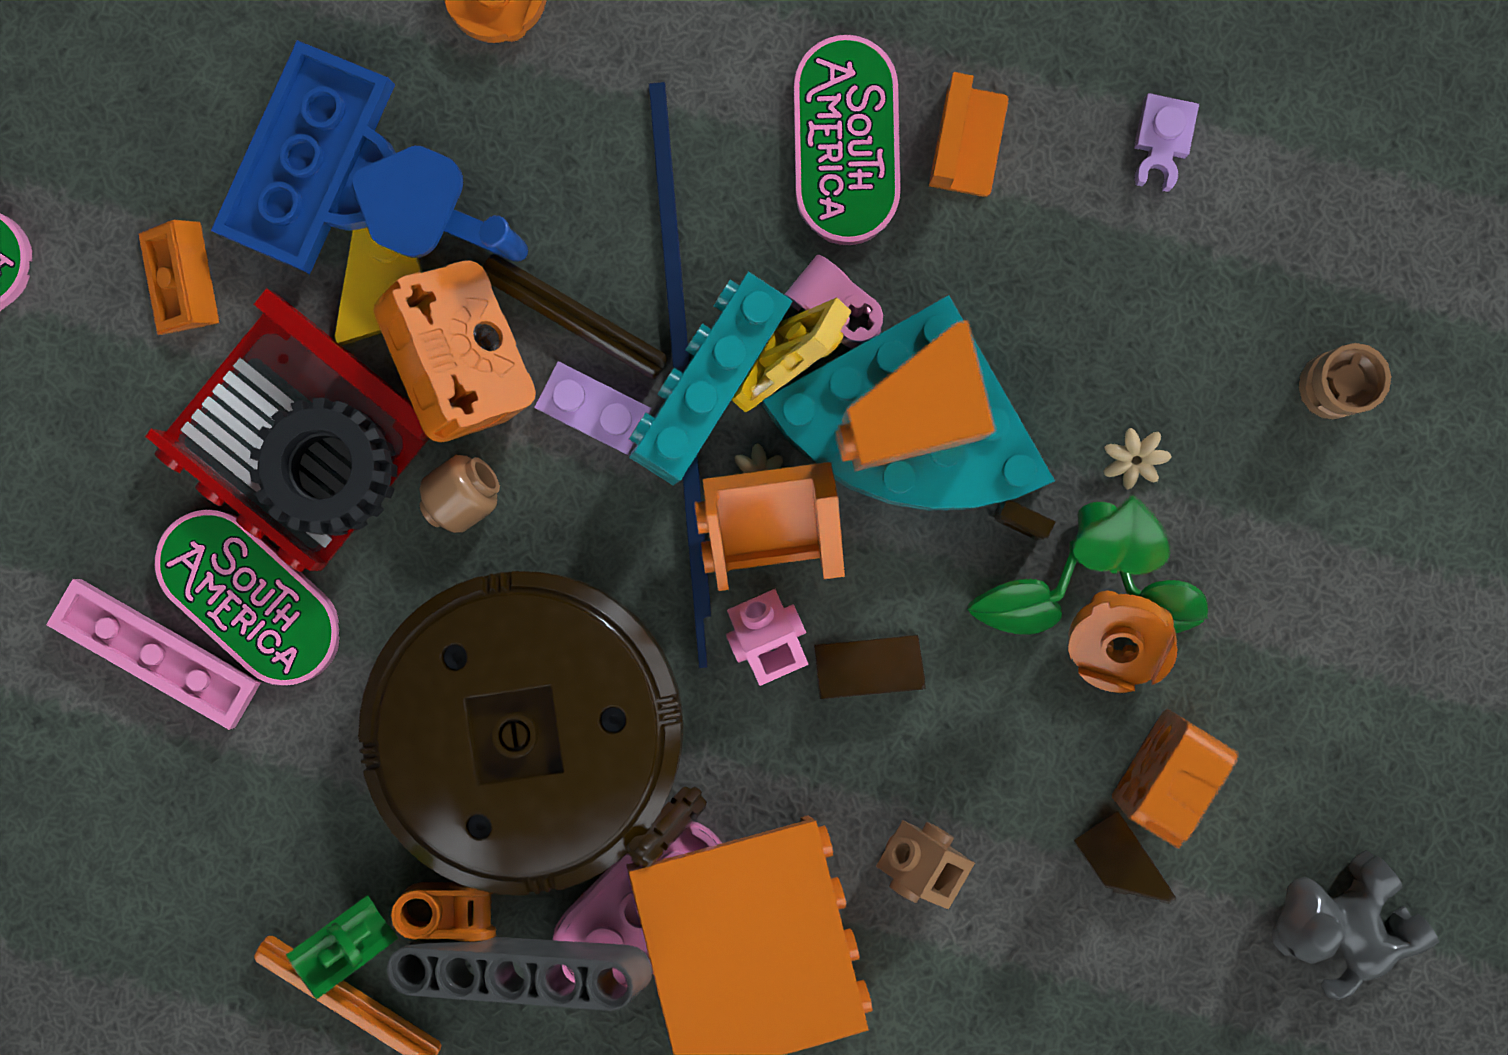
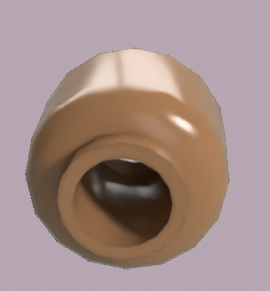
[420,455,500,533]

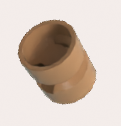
[1299,343,1391,419]

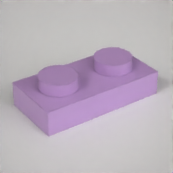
[534,361,652,456]

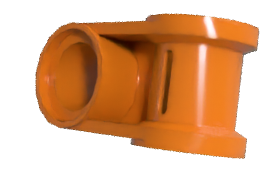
[391,881,496,942]

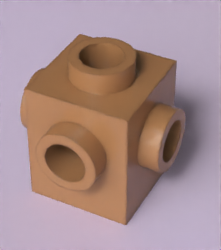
[876,820,975,910]

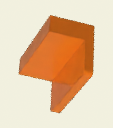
[929,72,1009,197]

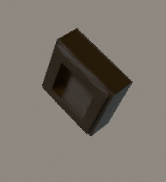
[993,500,1056,541]

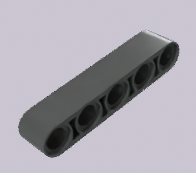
[387,937,652,1011]

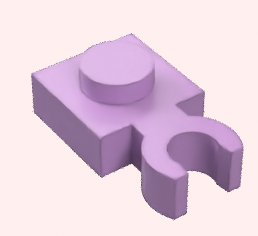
[1134,93,1199,192]

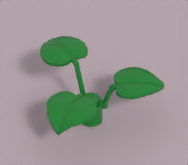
[967,496,1208,635]

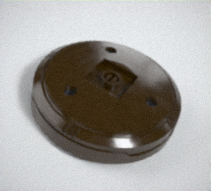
[358,571,684,895]

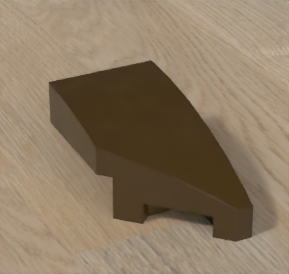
[1074,811,1176,904]

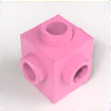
[726,589,809,686]

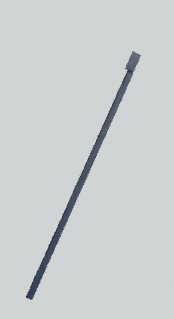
[649,82,712,668]

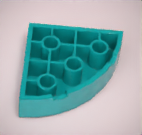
[762,295,1055,511]

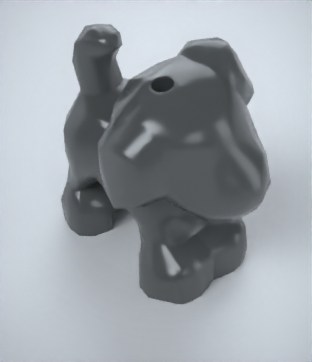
[1271,850,1439,1001]

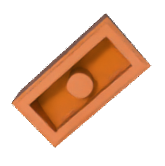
[139,220,220,335]

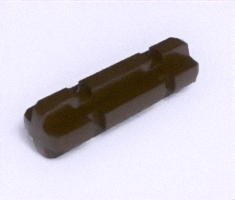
[627,787,707,867]

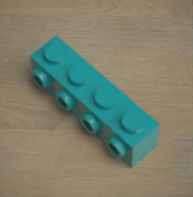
[629,271,793,485]

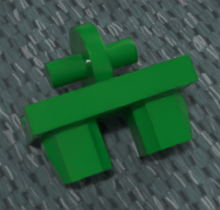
[285,895,399,1000]

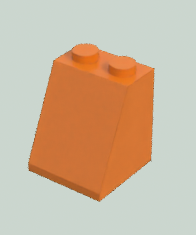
[835,320,995,472]

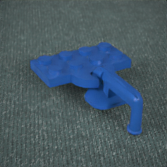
[211,40,529,274]

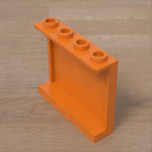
[626,815,873,1055]

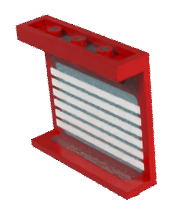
[145,288,430,572]

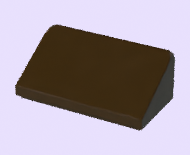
[814,635,926,699]

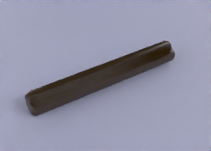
[483,254,667,379]

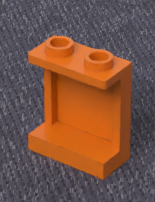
[695,462,845,591]

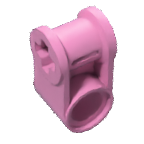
[784,255,883,349]

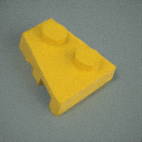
[335,227,423,346]
[731,297,852,412]

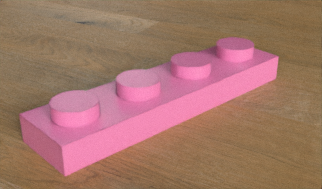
[46,579,261,730]

